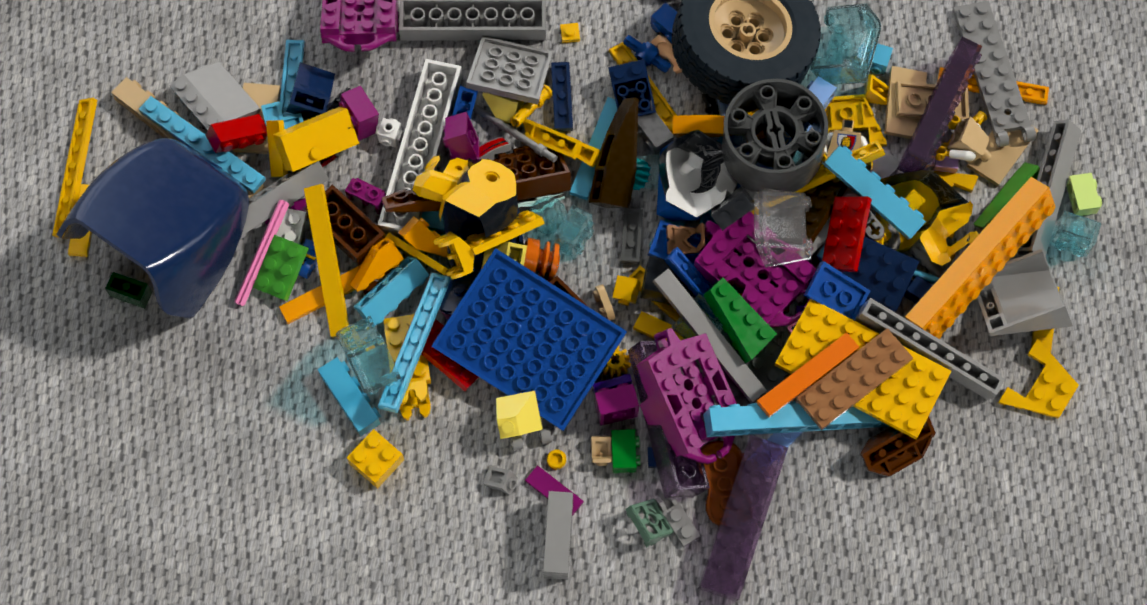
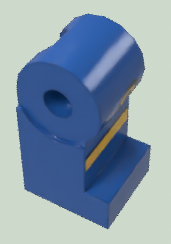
[298,239,317,279]

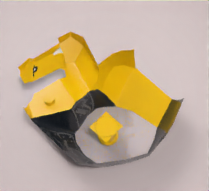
[412,155,518,238]
[866,170,979,266]

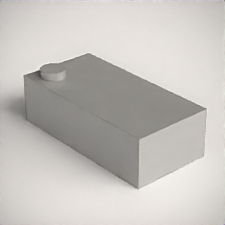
[540,491,573,580]

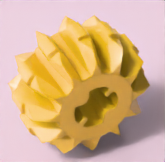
[603,346,631,379]

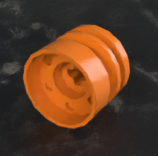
[524,237,560,282]

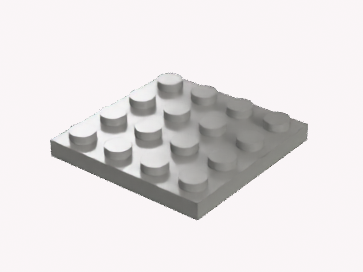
[466,36,553,105]

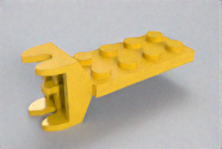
[433,210,545,279]
[383,314,431,421]

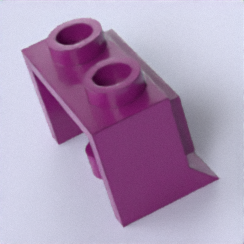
[345,178,386,215]

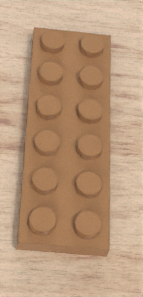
[796,328,913,430]

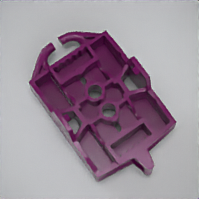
[320,0,399,52]
[694,211,817,327]
[637,328,737,464]

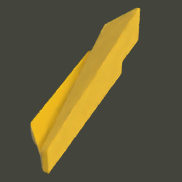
[523,119,600,167]

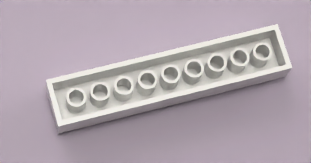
[377,59,463,238]

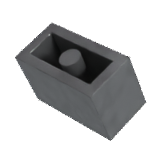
[637,113,674,155]

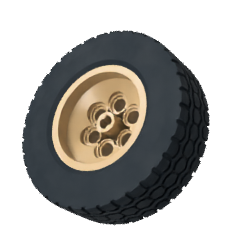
[672,0,821,104]

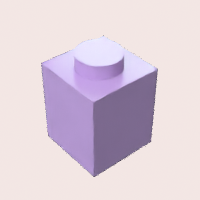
[930,150,959,173]

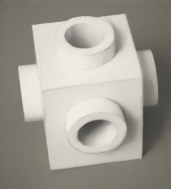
[376,118,404,148]

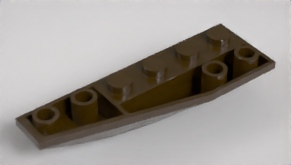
[589,98,639,208]

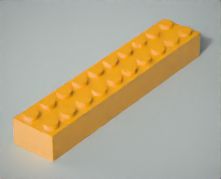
[905,177,1056,339]

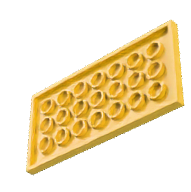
[774,299,951,439]

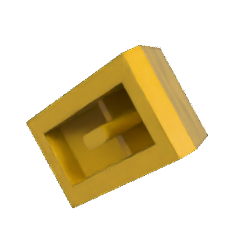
[864,74,889,105]

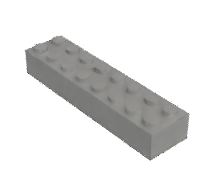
[399,0,546,41]

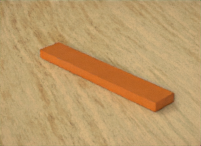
[756,333,860,418]

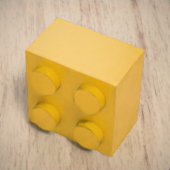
[346,429,404,489]

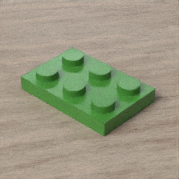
[253,235,309,301]

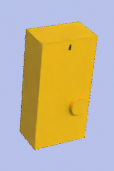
[272,107,359,172]

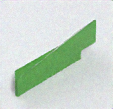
[974,162,1040,229]

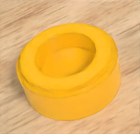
[547,449,566,470]

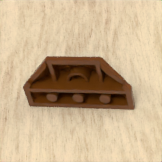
[860,416,936,476]

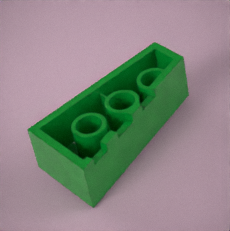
[703,278,777,364]

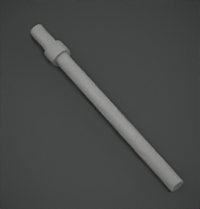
[473,104,558,163]

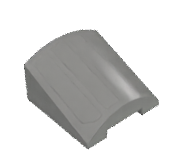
[977,249,1073,336]

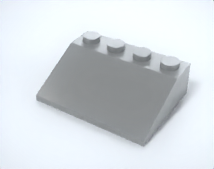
[169,61,261,131]

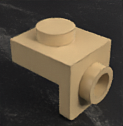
[591,435,612,466]

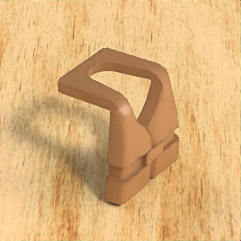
[666,223,705,255]

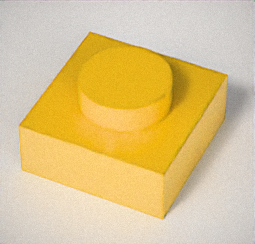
[560,23,580,43]

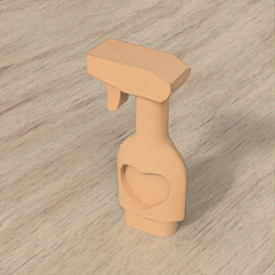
[650,35,682,74]

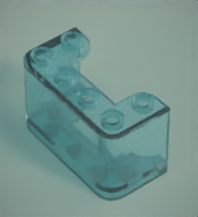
[810,3,881,85]
[336,316,401,395]

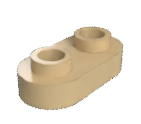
[593,284,615,321]

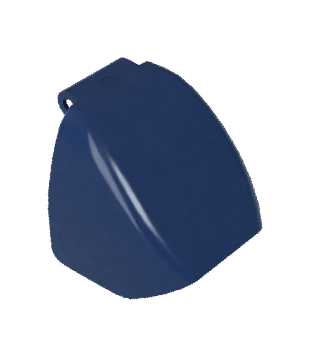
[57,138,249,318]

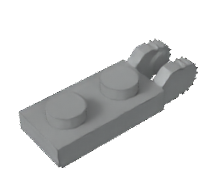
[655,490,700,548]

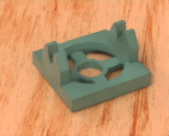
[625,498,674,548]

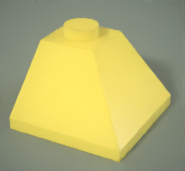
[482,92,524,123]
[496,391,543,439]

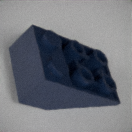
[608,59,656,117]
[286,62,335,119]

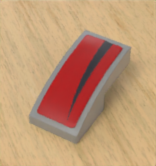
[479,136,511,160]

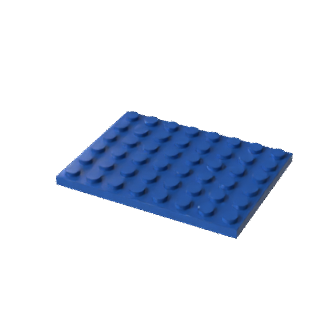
[432,248,627,431]

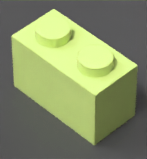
[1066,173,1102,217]

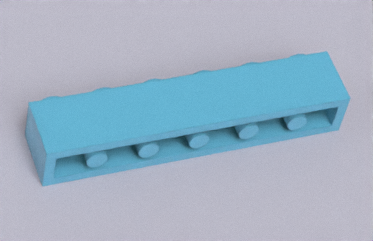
[823,146,926,240]

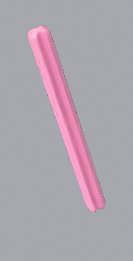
[234,200,289,306]

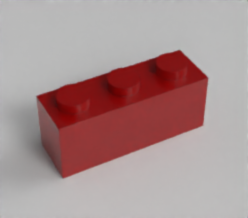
[205,114,267,153]

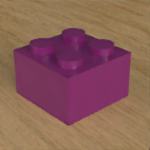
[339,85,379,141]
[443,112,480,160]
[594,383,639,426]

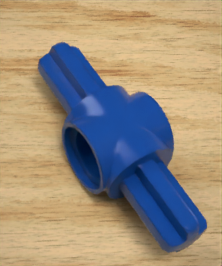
[623,35,671,73]

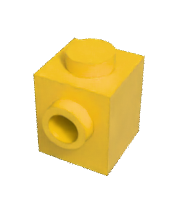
[612,275,641,306]

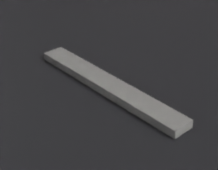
[653,268,767,403]

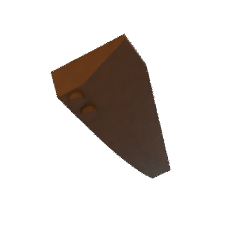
[382,146,571,212]

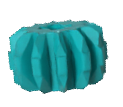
[633,158,651,190]

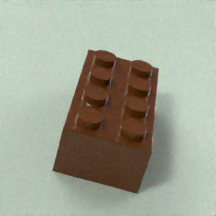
[305,184,386,266]

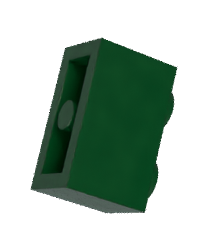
[105,272,153,309]

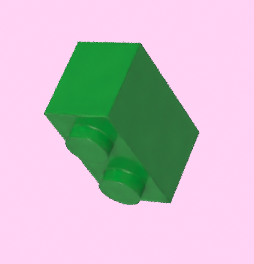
[611,429,640,473]

